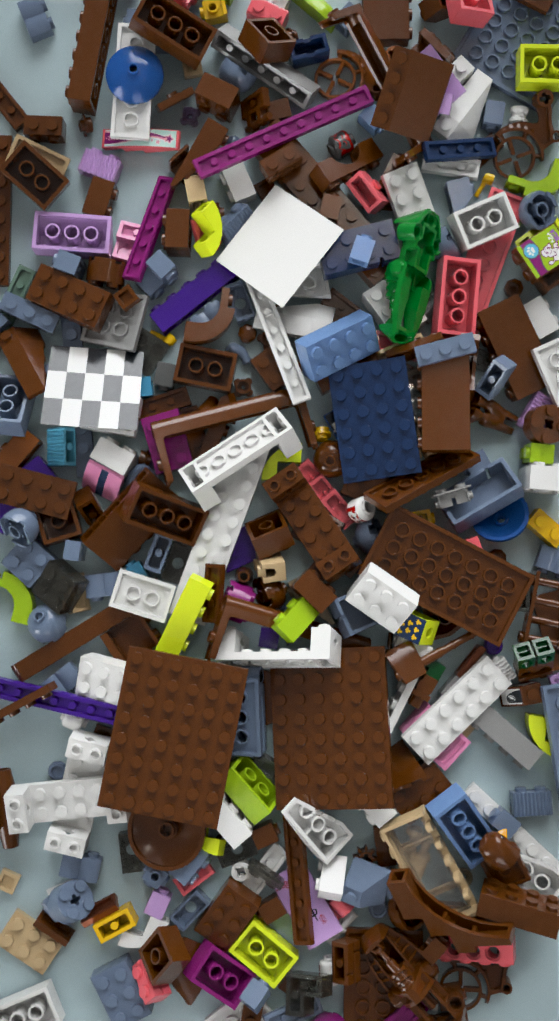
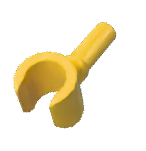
[474,173,495,198]
[150,330,177,346]

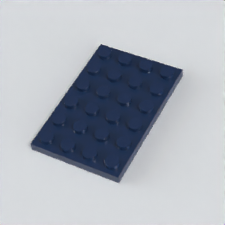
[328,356,422,484]

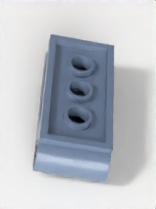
[232,666,267,757]

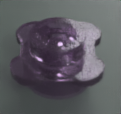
[180,107,201,128]

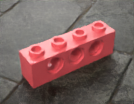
[439,934,516,967]

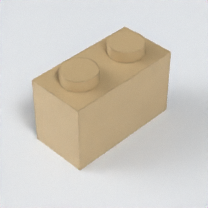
[184,175,208,214]

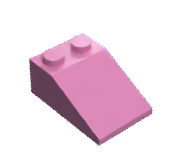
[398,701,471,771]

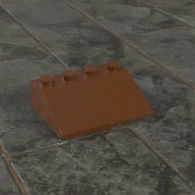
[370,45,454,142]

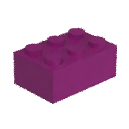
[141,408,193,476]
[182,938,257,1010]

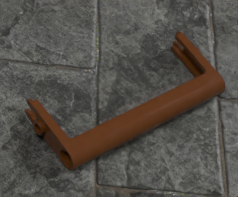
[318,3,433,167]
[150,389,318,488]
[205,594,371,661]

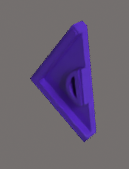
[226,526,257,573]

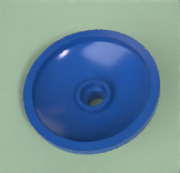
[106,46,164,104]
[473,497,529,542]

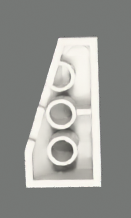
[432,69,493,140]
[252,304,336,339]

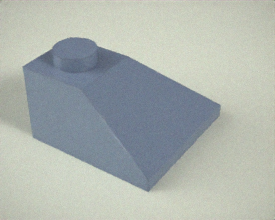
[341,856,391,908]

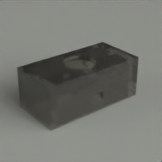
[161,542,192,585]
[118,830,144,874]
[217,836,259,869]

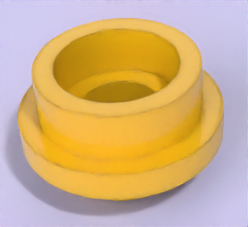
[314,426,331,442]

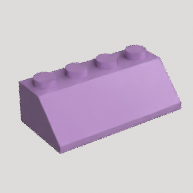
[31,211,113,259]

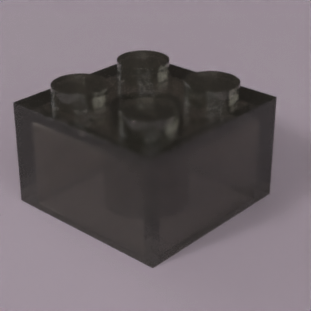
[31,559,90,615]

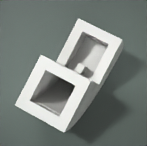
[117,915,170,948]

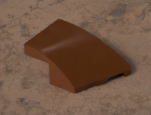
[391,739,429,793]
[172,936,202,1005]

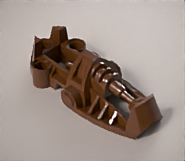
[360,923,468,1021]

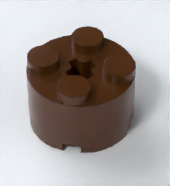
[86,256,127,290]
[523,405,559,444]

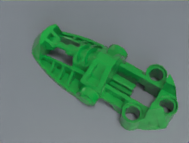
[379,209,441,344]

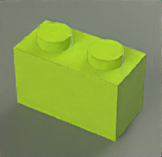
[519,443,555,466]
[271,597,319,643]

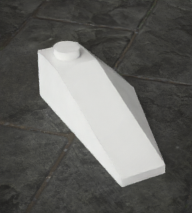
[281,797,353,865]
[518,854,559,897]

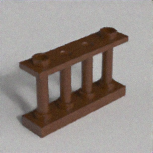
[517,570,559,654]

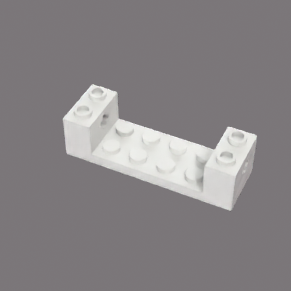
[178,407,303,512]
[215,624,342,668]
[389,635,433,735]
[43,729,111,859]
[3,775,131,835]

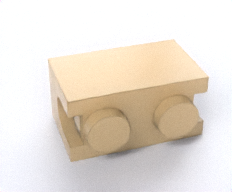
[253,552,287,583]

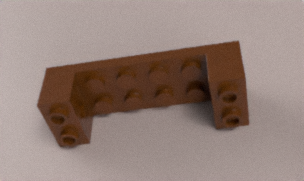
[262,462,363,584]

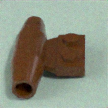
[0,768,20,849]

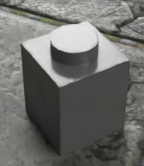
[153,361,176,392]

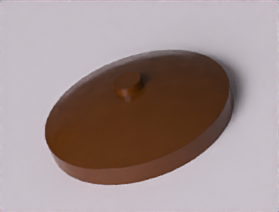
[127,813,206,871]

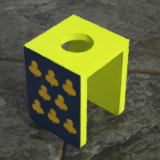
[395,610,440,645]

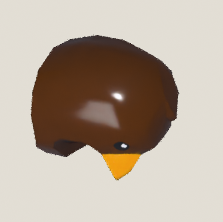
[478,829,521,871]

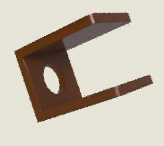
[169,144,198,186]

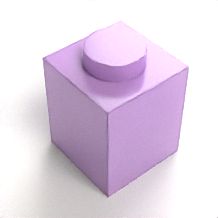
[143,886,173,920]

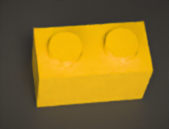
[526,508,559,548]
[92,901,139,944]

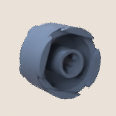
[47,880,95,925]

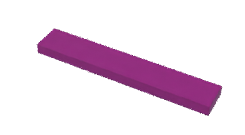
[122,176,175,283]

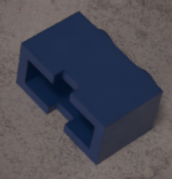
[290,32,330,69]

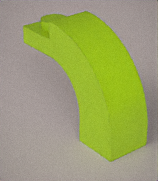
[504,158,559,198]
[0,571,36,625]

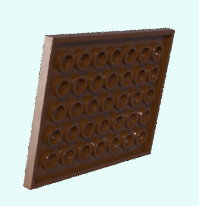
[97,645,249,830]
[270,646,395,810]

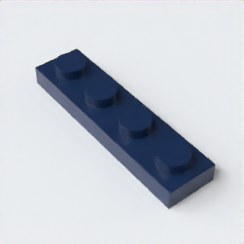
[421,137,497,163]

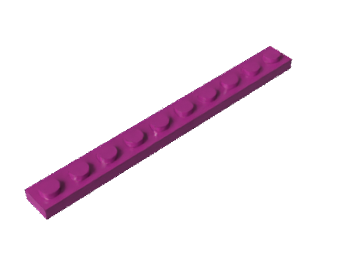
[192,84,374,180]

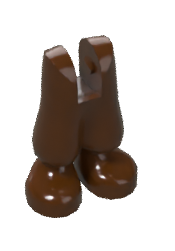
[470,390,519,435]

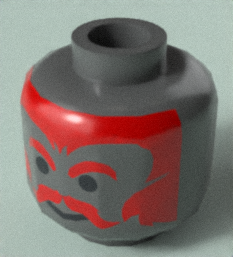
[326,130,356,160]

